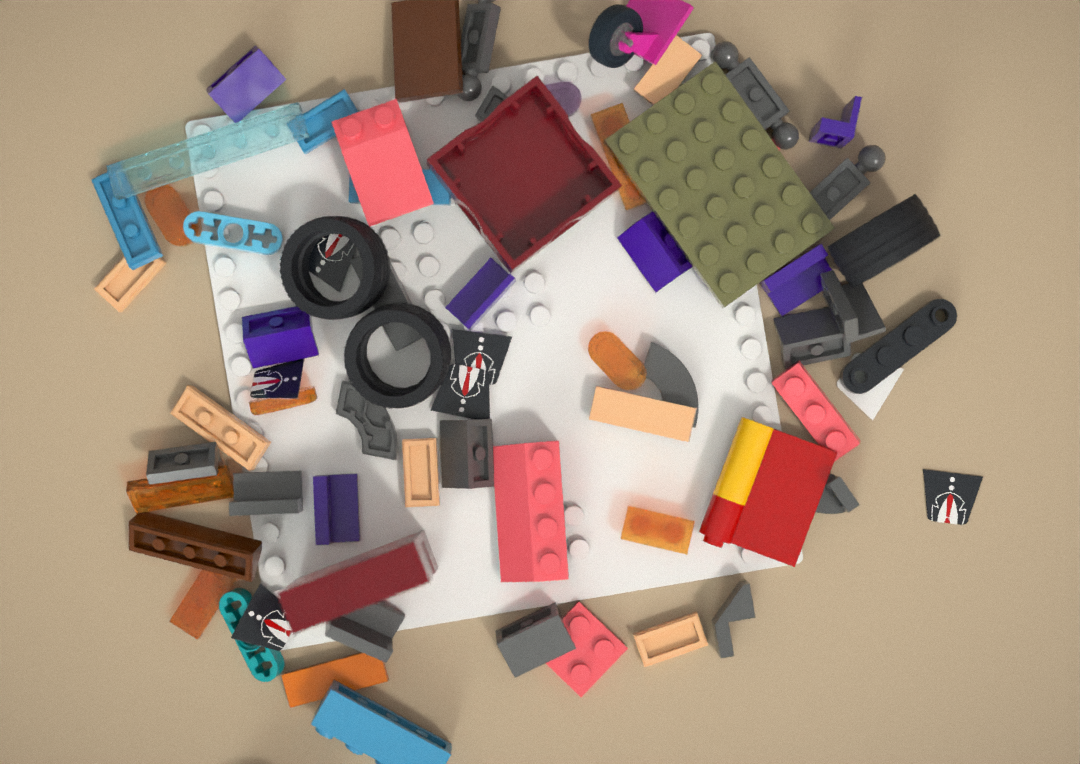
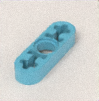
[183,211,283,255]

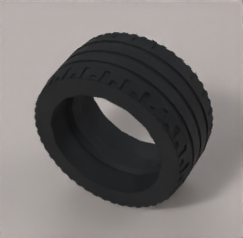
[828,194,941,288]
[280,216,390,320]
[344,303,451,409]

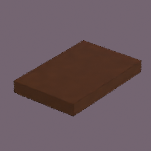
[391,0,463,103]

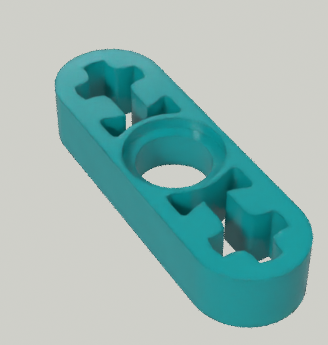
[219,588,285,682]

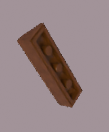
[129,511,262,582]

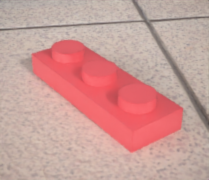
[771,361,861,462]

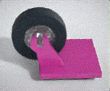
[588,0,694,68]

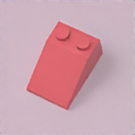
[332,99,434,227]

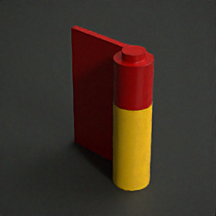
[699,417,838,567]

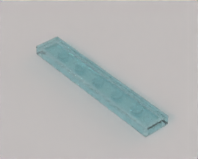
[106,102,310,200]

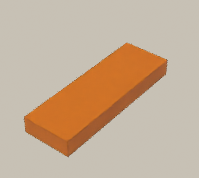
[281,652,389,708]

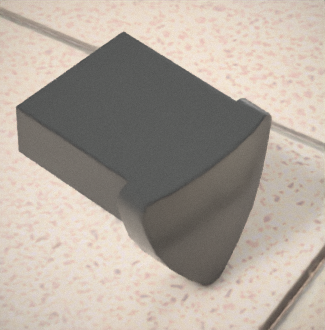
[816,474,860,514]

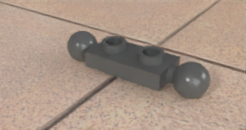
[457,0,501,101]
[712,41,799,150]
[810,145,886,220]

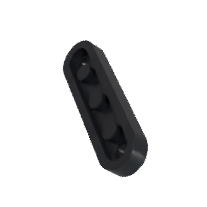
[840,299,957,394]

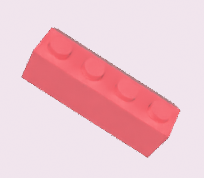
[493,441,569,582]

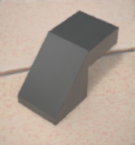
[712,580,756,658]

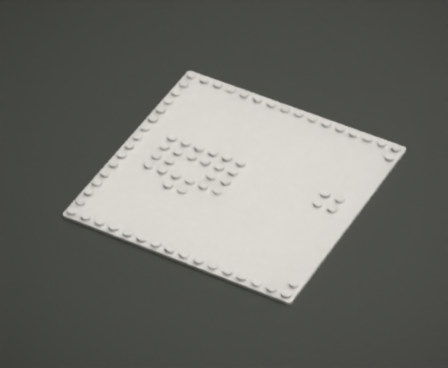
[185,33,803,650]

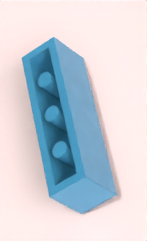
[311,680,452,764]

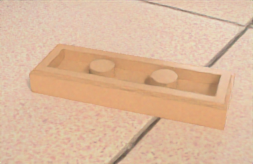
[170,385,271,471]
[589,386,697,442]

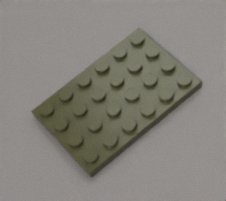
[604,61,835,308]

